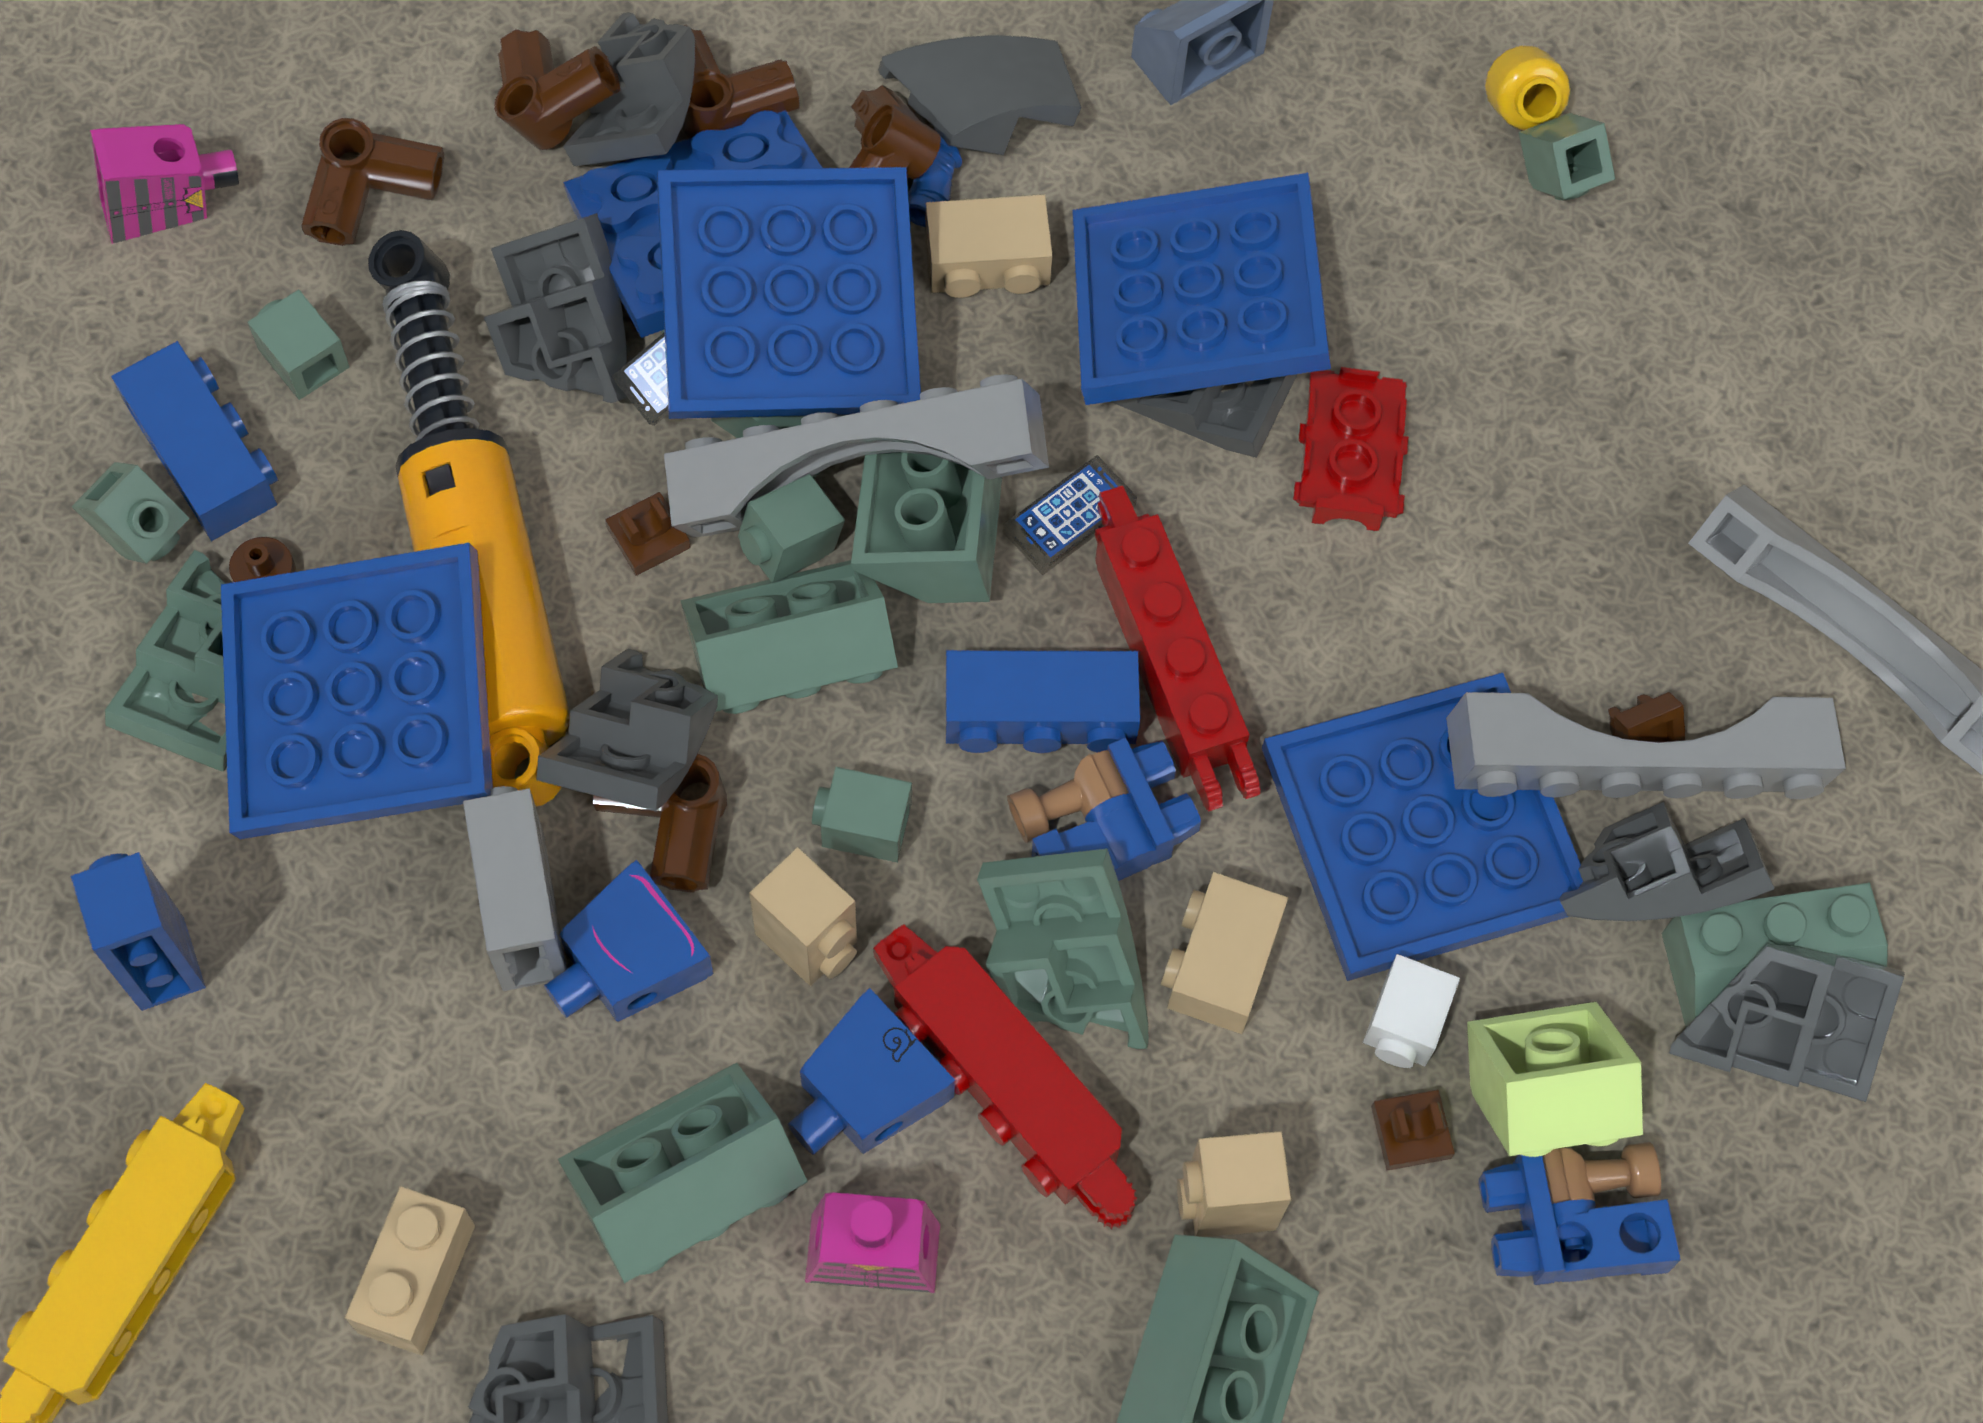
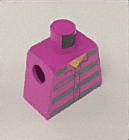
[90,124,239,244]
[805,1192,940,1293]

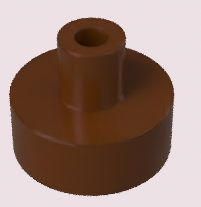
[229,537,296,582]

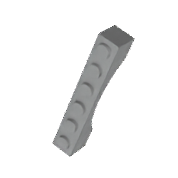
[664,374,1049,537]
[1688,485,1983,776]
[1446,692,1846,799]

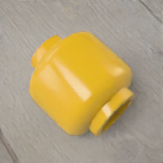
[1485,45,1570,130]

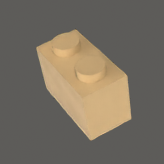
[926,195,1052,298]
[749,847,857,986]
[1161,872,1288,1034]
[1177,1131,1291,1237]
[345,1186,475,1356]

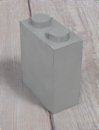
[463,786,567,991]

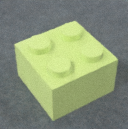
[1467,1002,1643,1157]

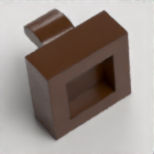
[605,492,691,576]
[1608,692,1686,743]
[1371,1090,1455,1171]

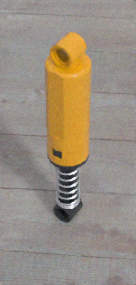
[368,230,570,807]

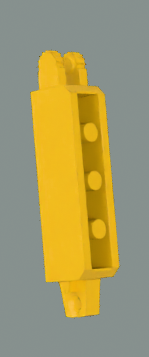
[0,1083,245,1423]

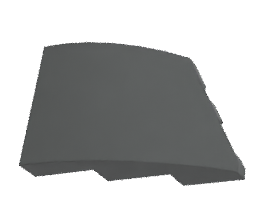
[563,12,695,166]
[878,35,1081,155]
[484,213,628,403]
[1111,374,1298,458]
[537,649,718,812]
[1560,802,1775,921]
[1669,944,1905,1102]
[468,1314,668,1423]

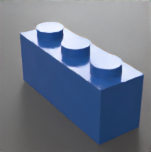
[111,341,278,541]
[946,650,1140,753]
[71,852,206,1011]

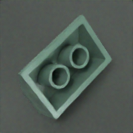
[851,452,1002,603]
[681,560,898,714]
[1662,883,1888,1027]
[558,1063,808,1283]
[1116,1234,1319,1423]

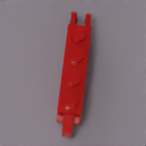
[1094,485,1261,812]
[873,924,1137,1229]

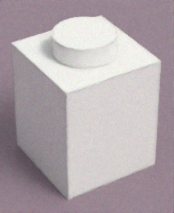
[1363,954,1460,1068]

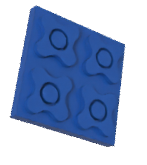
[563,110,822,338]
[657,167,921,419]
[1073,173,1331,405]
[221,543,493,839]
[1262,673,1583,981]

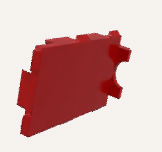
[1293,367,1408,531]

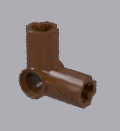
[683,25,799,138]
[494,29,621,150]
[849,85,941,179]
[301,118,444,246]
[593,754,727,893]

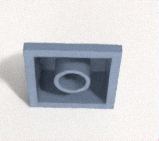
[1131,0,1274,105]

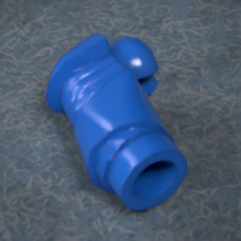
[908,136,962,227]

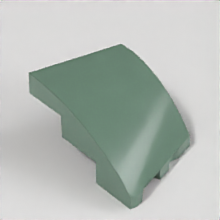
[105,550,227,772]
[977,848,1148,1049]

